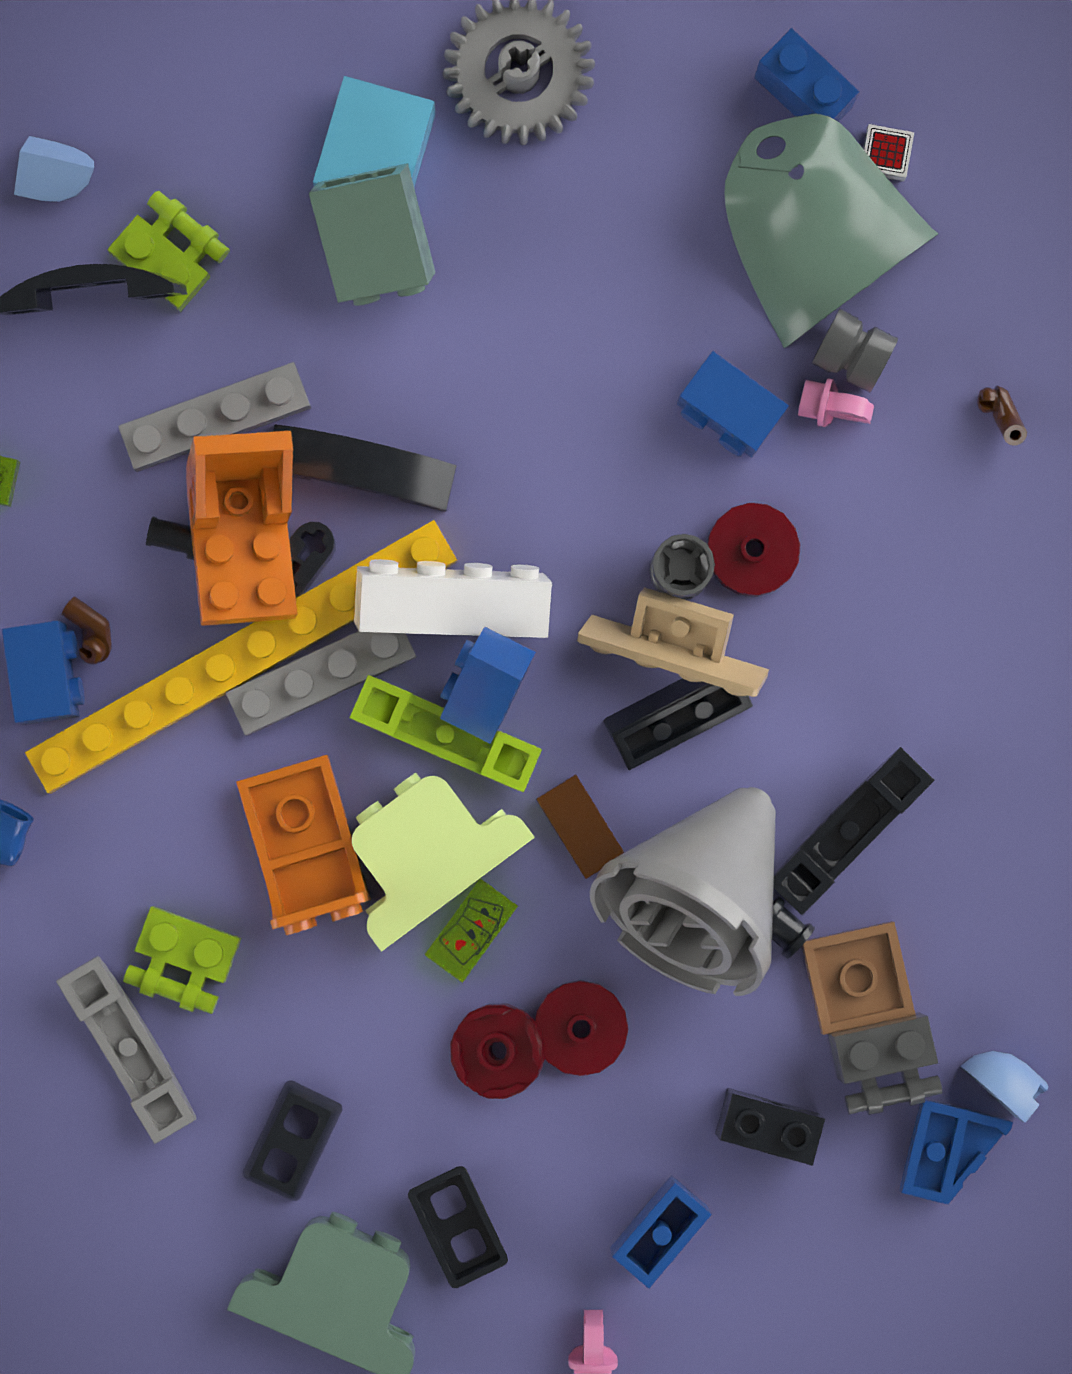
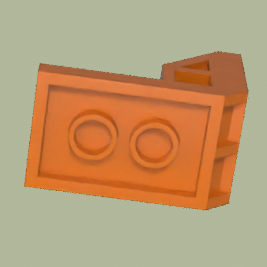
[186,431,297,626]

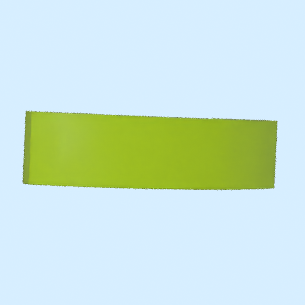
[349,675,542,793]

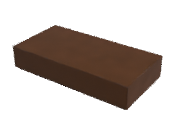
[536,774,625,879]

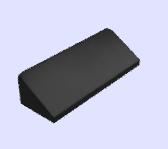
[603,678,753,770]

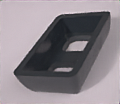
[243,1080,342,1201]
[408,1166,508,1288]

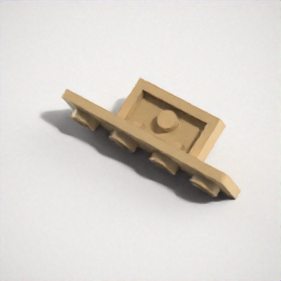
[577,587,769,697]

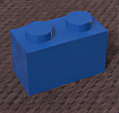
[754,27,860,122]
[677,351,789,458]
[2,620,85,725]
[440,627,536,744]
[610,1175,712,1289]

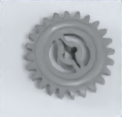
[443,0,595,145]

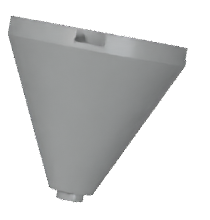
[590,787,776,996]

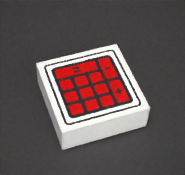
[863,124,914,181]

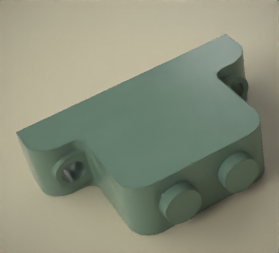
[227,1212,415,1374]

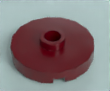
[707,503,801,597]
[535,980,629,1076]
[450,1003,545,1099]

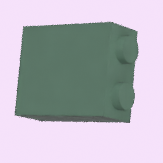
[309,163,436,306]

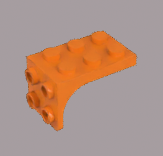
[236,755,371,936]

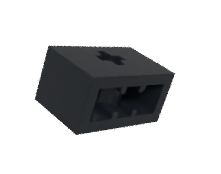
[715,1088,825,1166]

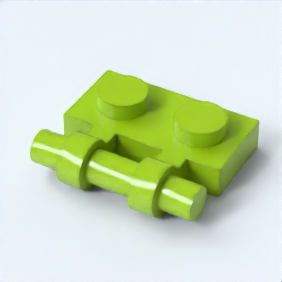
[107,190,230,312]
[123,906,241,1014]

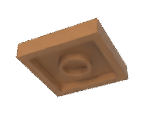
[802,921,916,1035]

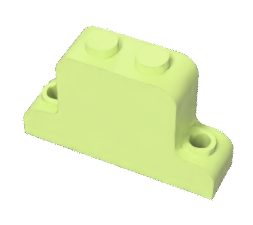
[352,773,535,952]

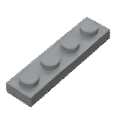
[118,362,311,472]
[226,631,416,736]

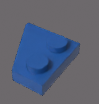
[899,1099,1013,1205]

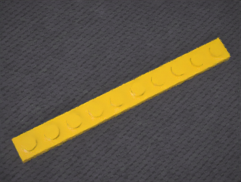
[25,520,458,794]

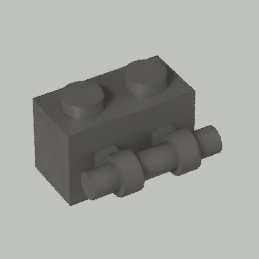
[828,1012,942,1115]

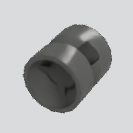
[812,309,898,393]
[649,534,715,600]

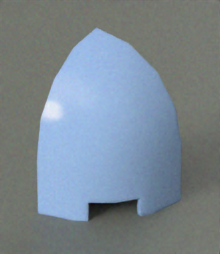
[14,136,94,202]
[960,1051,1048,1123]

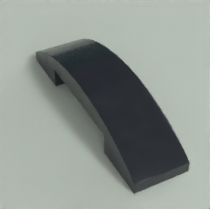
[0,264,187,315]
[273,424,457,512]
[773,747,935,915]

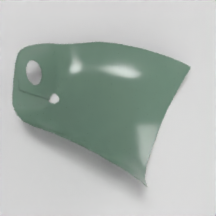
[725,114,938,348]

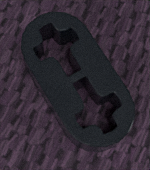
[289,521,336,598]

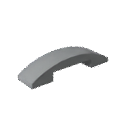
[56,955,196,1144]

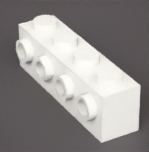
[354,559,552,638]

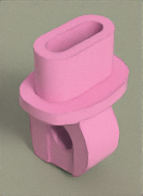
[798,378,874,427]
[568,1310,618,1374]

